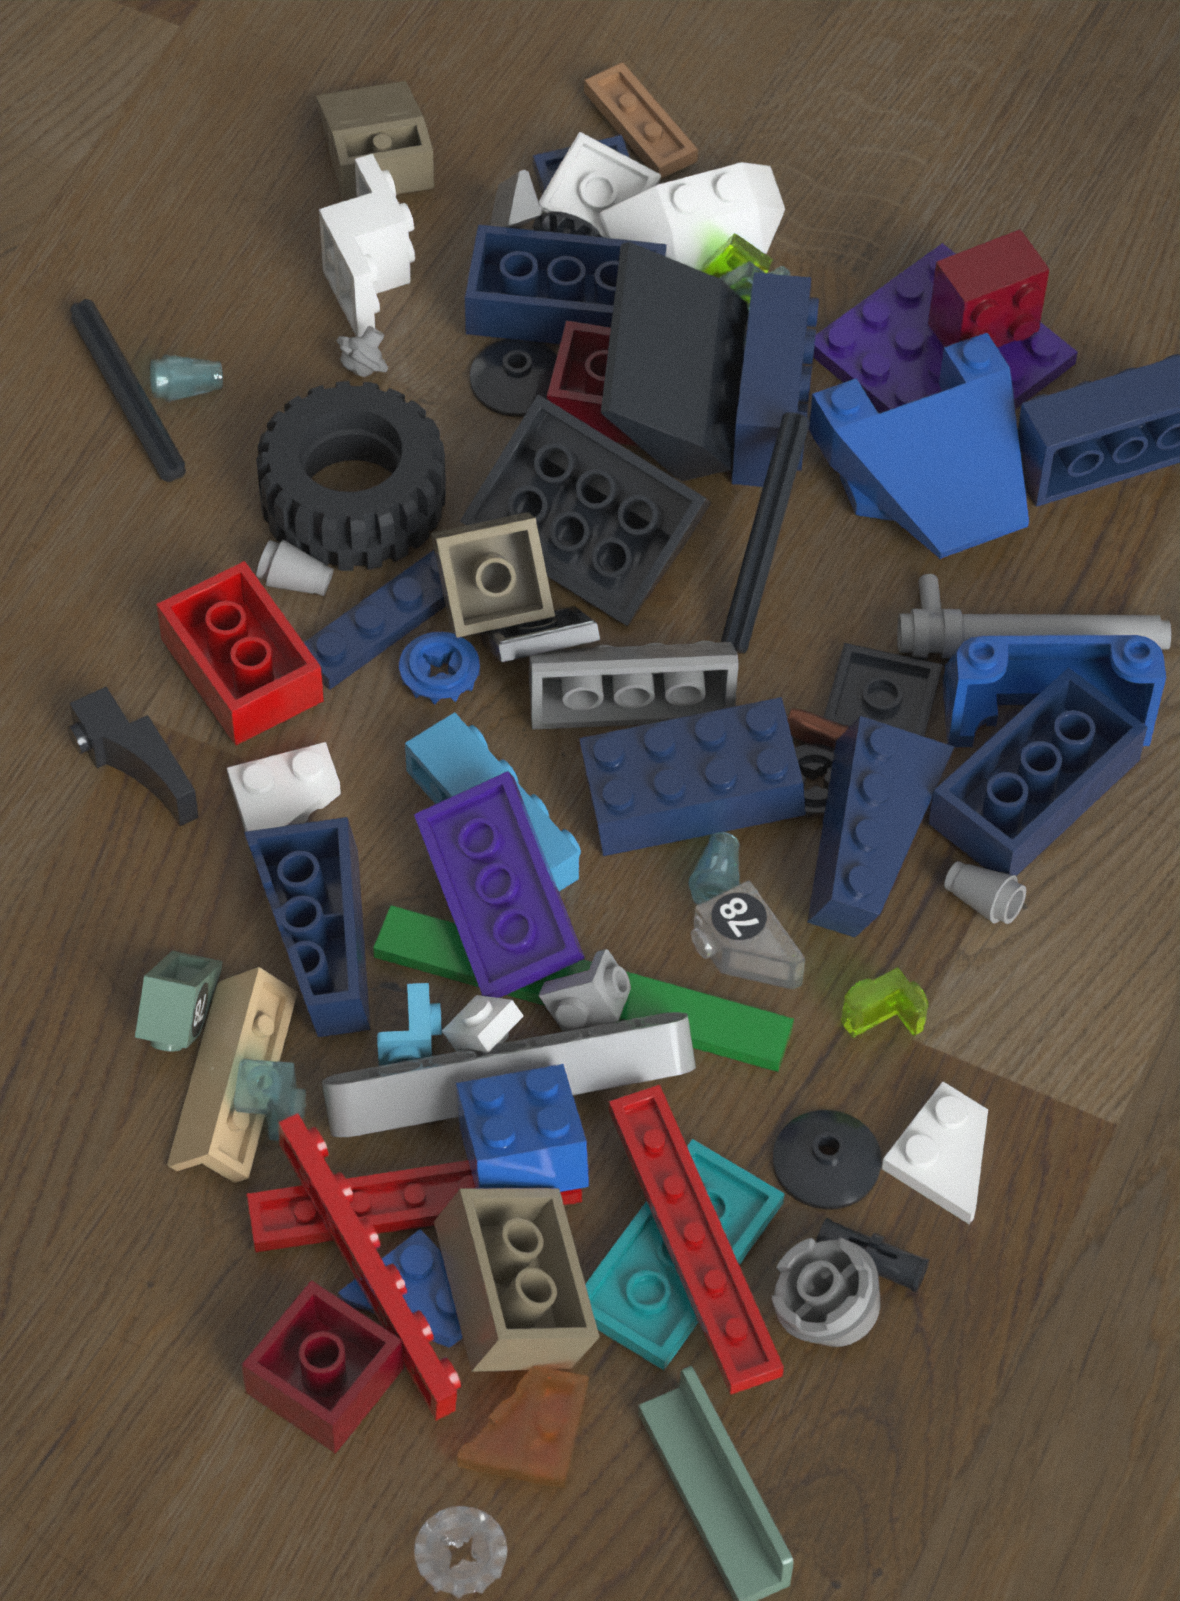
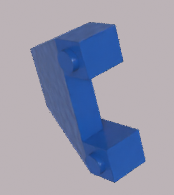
[809,333,1029,559]

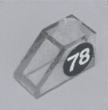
[691,880,805,990]

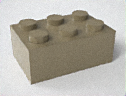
[434,1188,599,1372]

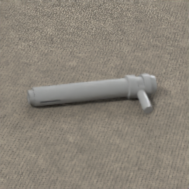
[897,574,1171,658]

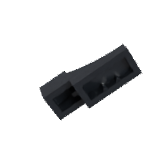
[67,686,199,826]

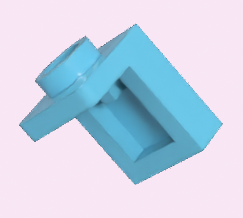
[377,983,442,1066]

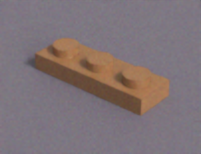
[584,62,698,180]

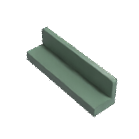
[638,1366,794,1601]

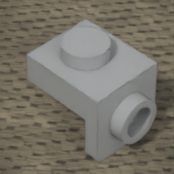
[539,949,631,1032]

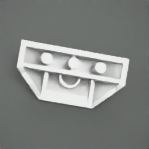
[599,162,785,275]

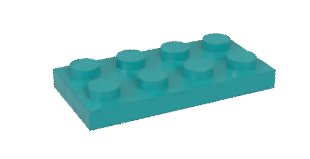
[585,1139,785,1370]

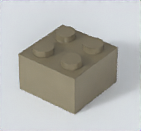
[431,512,555,638]

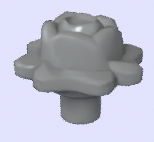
[336,326,388,377]

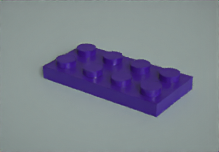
[414,771,585,998]

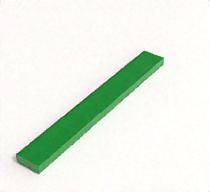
[373,905,794,1072]

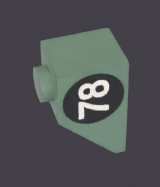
[135,951,223,1051]

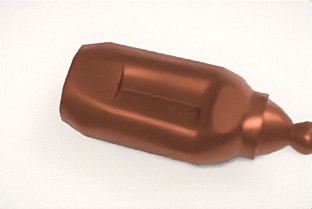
[787,708,850,749]

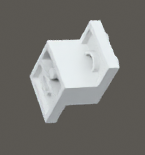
[319,154,415,337]

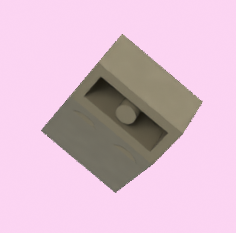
[316,81,434,202]

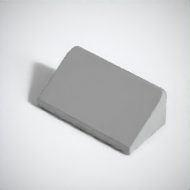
[490,169,542,228]

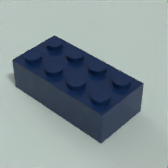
[465,225,667,344]
[732,272,819,487]
[1018,354,1180,507]
[928,667,1147,876]
[579,697,806,856]

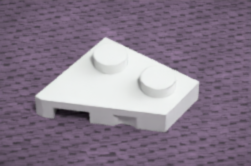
[227,742,341,832]
[882,1082,988,1224]

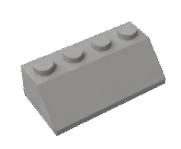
[529,641,739,730]

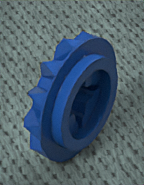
[399,632,480,705]

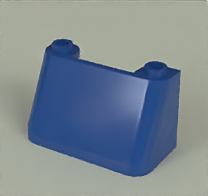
[942,635,1166,747]

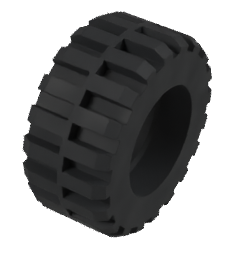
[256,381,446,571]

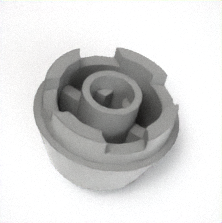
[772,1238,880,1347]

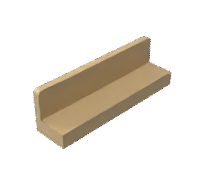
[167,967,298,1183]

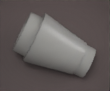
[256,540,334,596]
[944,861,1026,924]

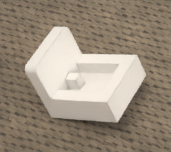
[442,995,523,1052]

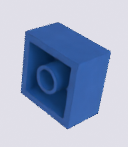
[456,1064,589,1192]

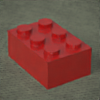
[156,561,324,746]

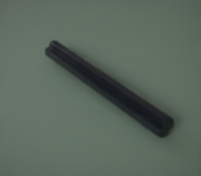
[70,299,186,482]
[720,412,809,653]

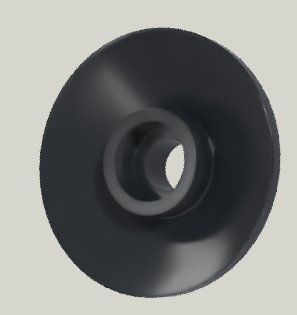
[470,339,557,417]
[773,1110,881,1210]

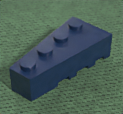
[807,716,954,937]
[244,817,371,1037]

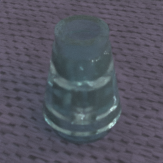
[150,354,223,402]
[688,832,740,910]

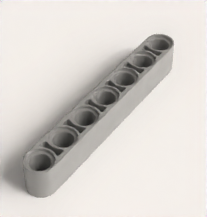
[322,1012,696,1137]

